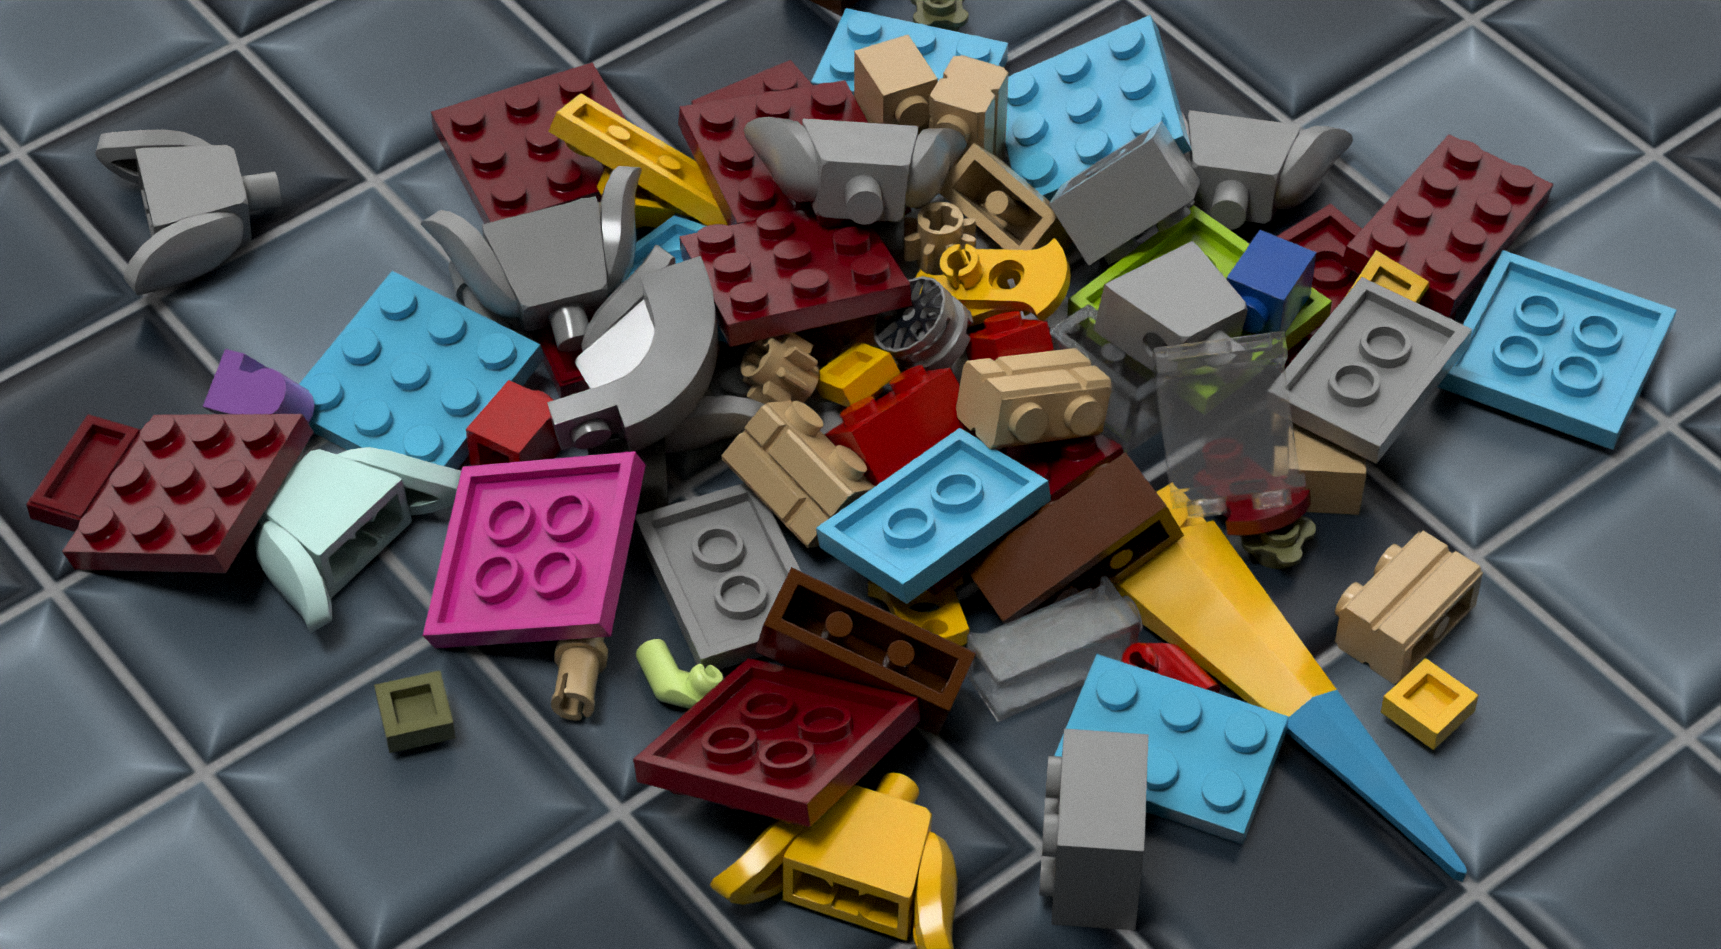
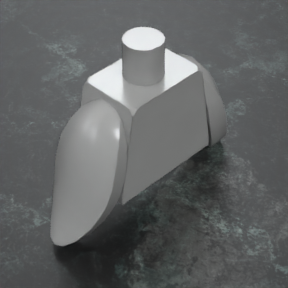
[1182,110,1353,230]
[744,117,967,225]
[95,129,281,295]
[420,166,642,352]
[575,245,765,454]

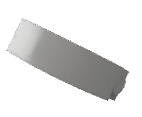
[547,256,719,452]

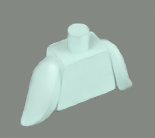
[255,447,461,633]

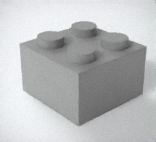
[1049,121,1201,265]
[1039,729,1149,930]

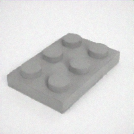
[1265,277,1472,464]
[635,483,801,670]

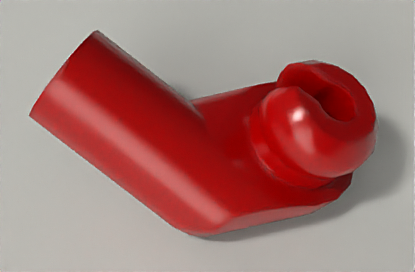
[1121,642,1220,693]

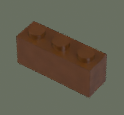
[964,452,1184,649]
[755,567,976,736]

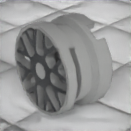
[873,276,974,371]

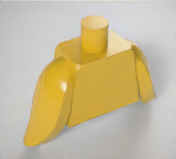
[710,772,958,949]

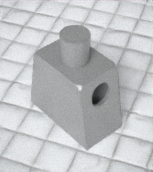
[1093,241,1251,384]

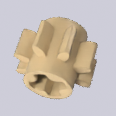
[904,202,976,275]
[741,333,819,404]

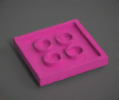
[423,451,646,648]

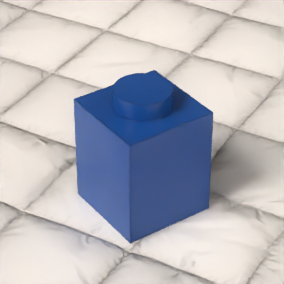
[1226,230,1317,343]

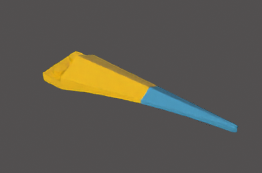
[1102,483,1467,882]

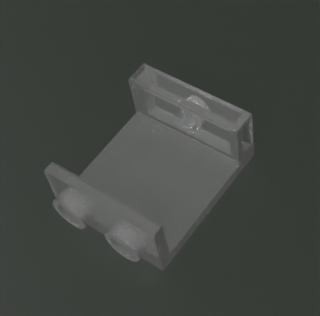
[1152,331,1306,518]

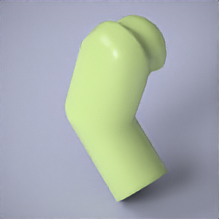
[636,639,724,709]

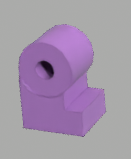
[203,349,314,423]

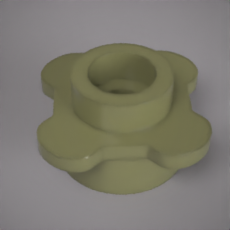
[910,0,969,32]
[1241,516,1316,569]

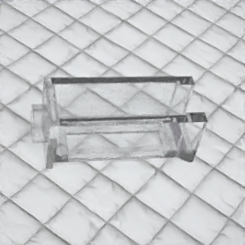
[966,575,1143,722]

